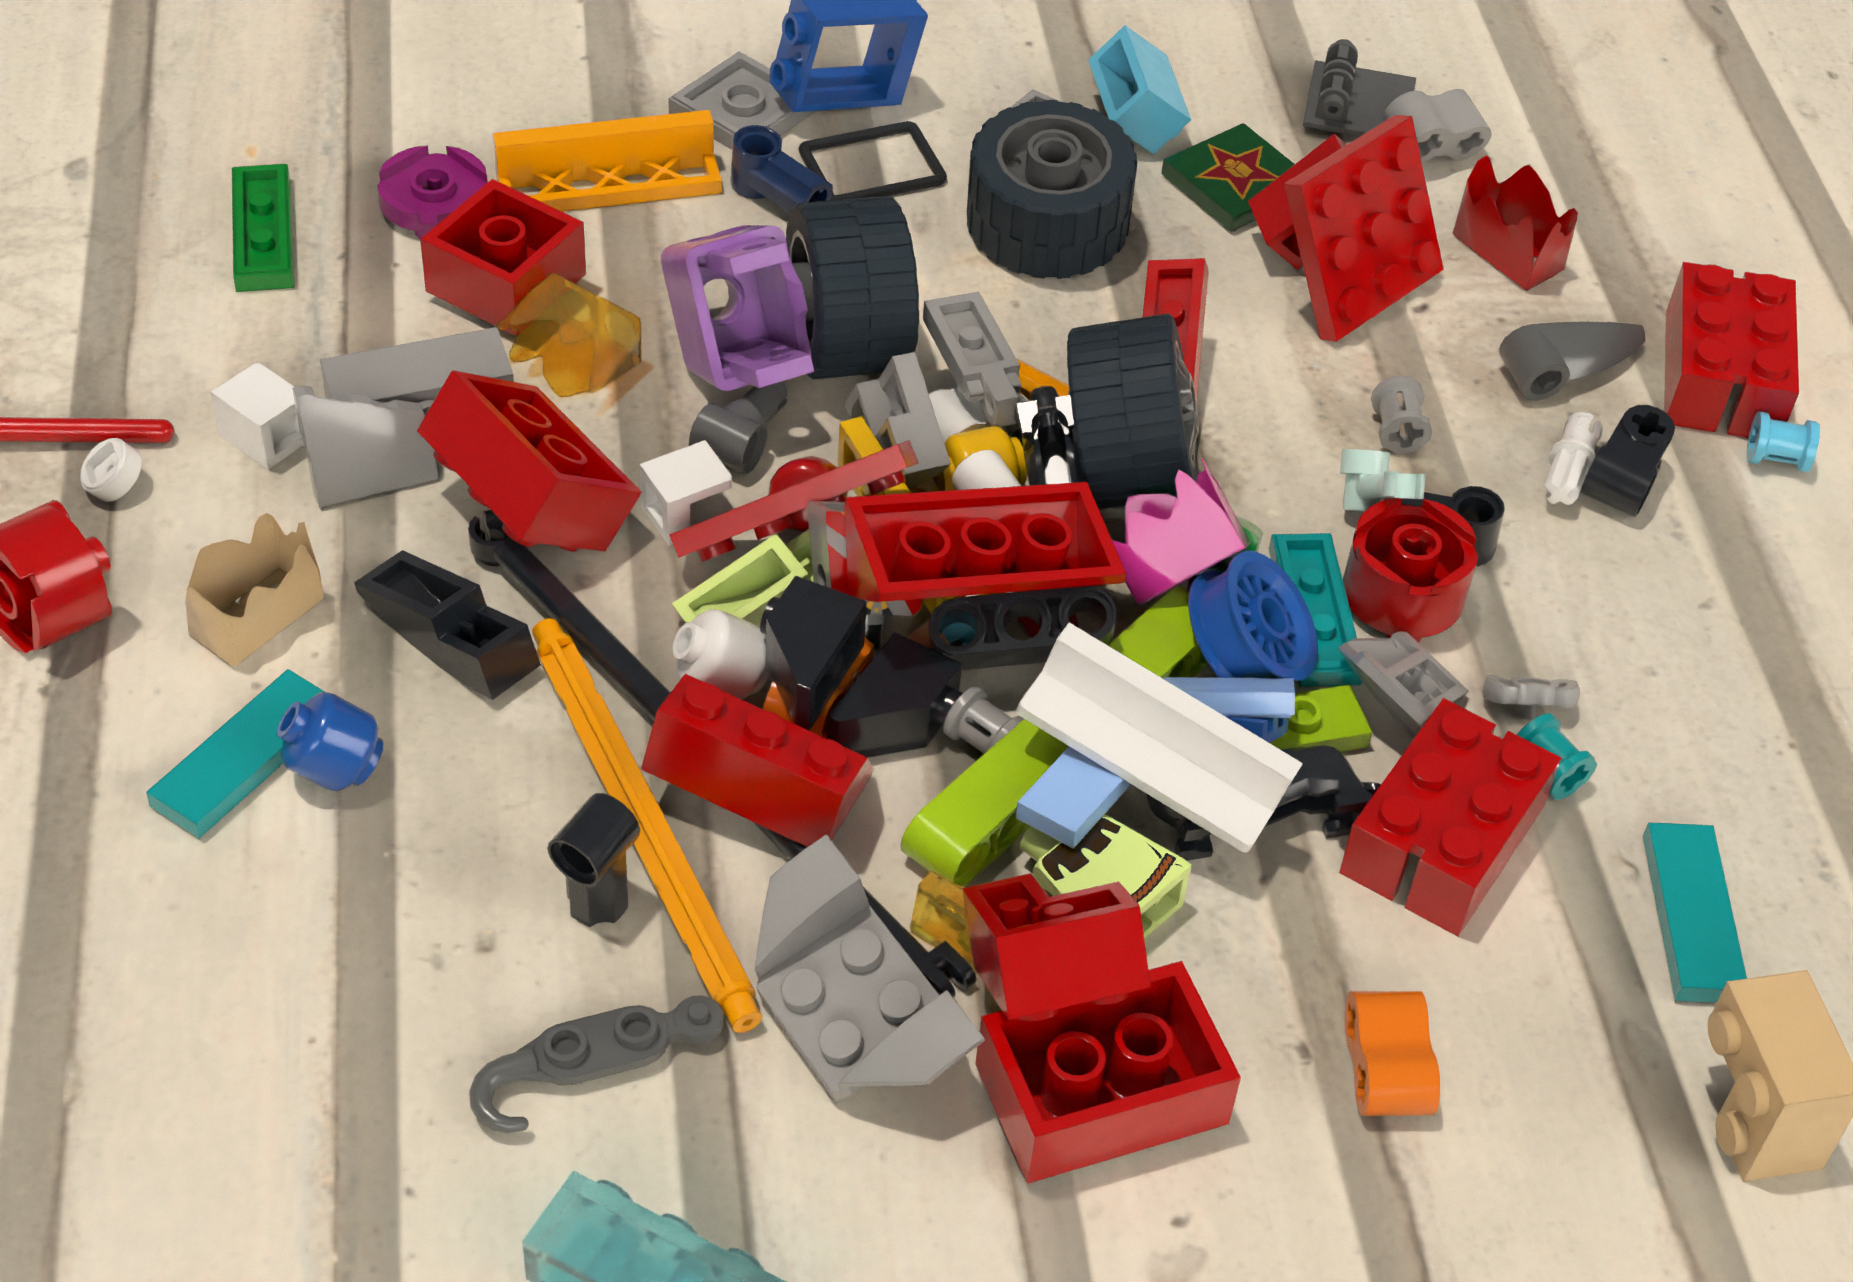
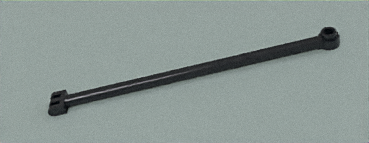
[468,510,977,998]

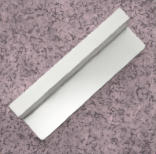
[1016,622,1303,853]

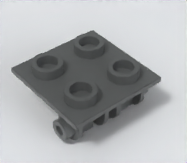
[1303,39,1416,136]

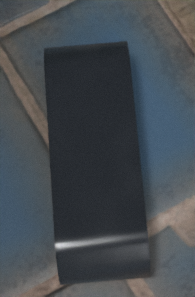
[928,586,1117,670]

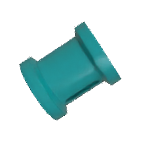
[1517,713,1597,800]

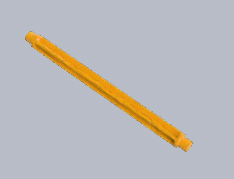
[532,618,762,1033]

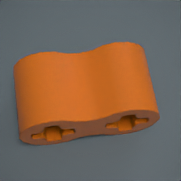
[1344,991,1440,1116]

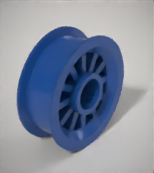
[1188,551,1318,682]

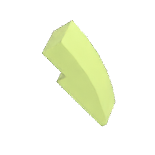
[672,529,813,627]

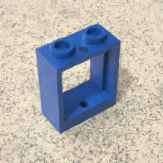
[770,0,928,112]

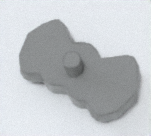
[1482,675,1580,720]

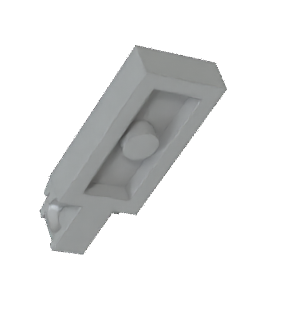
[923,291,1021,427]

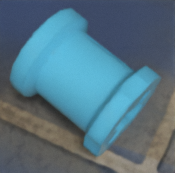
[1747,412,1820,472]

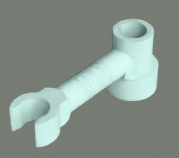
[1340,449,1426,512]

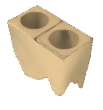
[185,513,324,667]

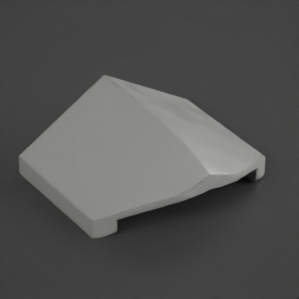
[1338,632,1469,737]

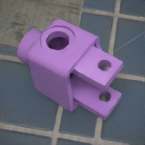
[661,225,814,391]

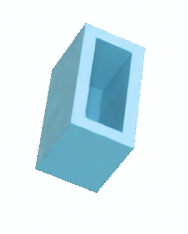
[1088,25,1191,154]

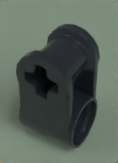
[1580,405,1675,517]

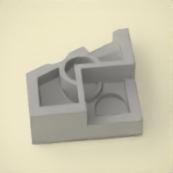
[845,352,951,489]
[292,386,439,508]

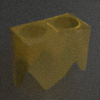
[496,272,641,397]

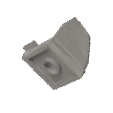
[754,835,985,1104]

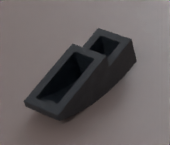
[354,550,541,700]

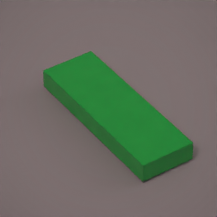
[232,164,294,292]

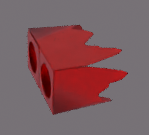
[1452,155,1578,291]

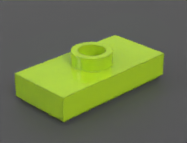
[1270,685,1372,752]

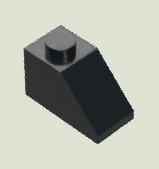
[760,576,867,731]
[827,632,963,758]

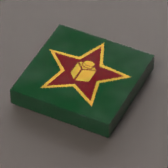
[1161,123,1295,232]

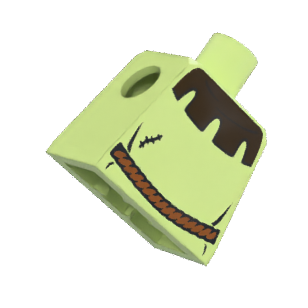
[1020,814,1192,939]

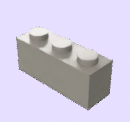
[320,327,514,415]

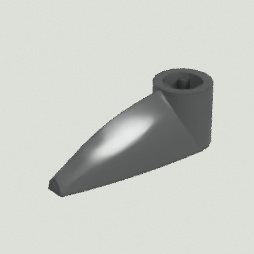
[1499,322,1645,401]

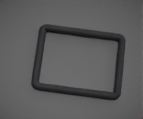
[799,121,947,200]

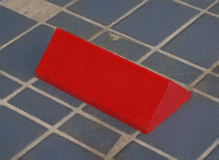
[844,482,1127,602]

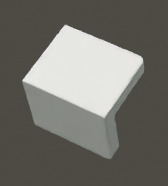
[211,363,305,470]
[640,440,732,546]

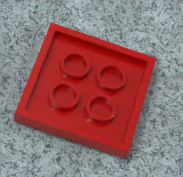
[1284,115,1444,342]

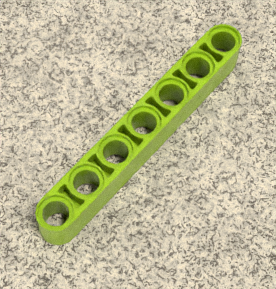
[900,586,1209,890]

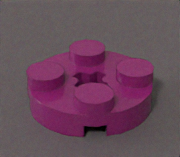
[377,145,488,239]

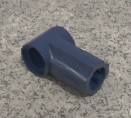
[730,125,833,213]

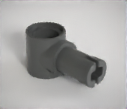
[689,381,788,475]

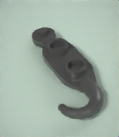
[469,995,724,1133]

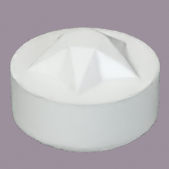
[80,438,142,502]

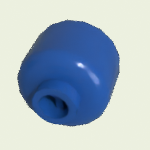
[277,692,384,791]

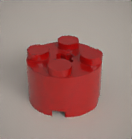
[1343,498,1478,643]
[0,500,112,653]

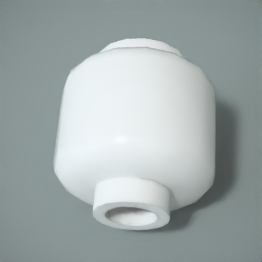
[673,609,770,700]

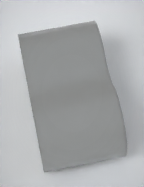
[1384,89,1492,162]

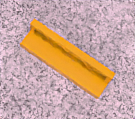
[493,110,722,211]

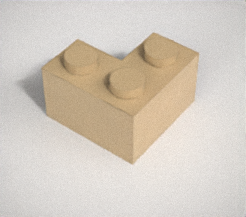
[1707,970,1853,1182]

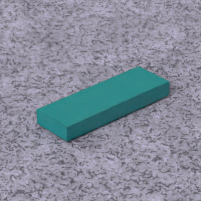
[1268,533,1362,687]
[146,669,325,839]
[1642,822,1747,1003]

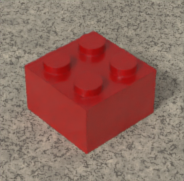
[420,179,586,336]

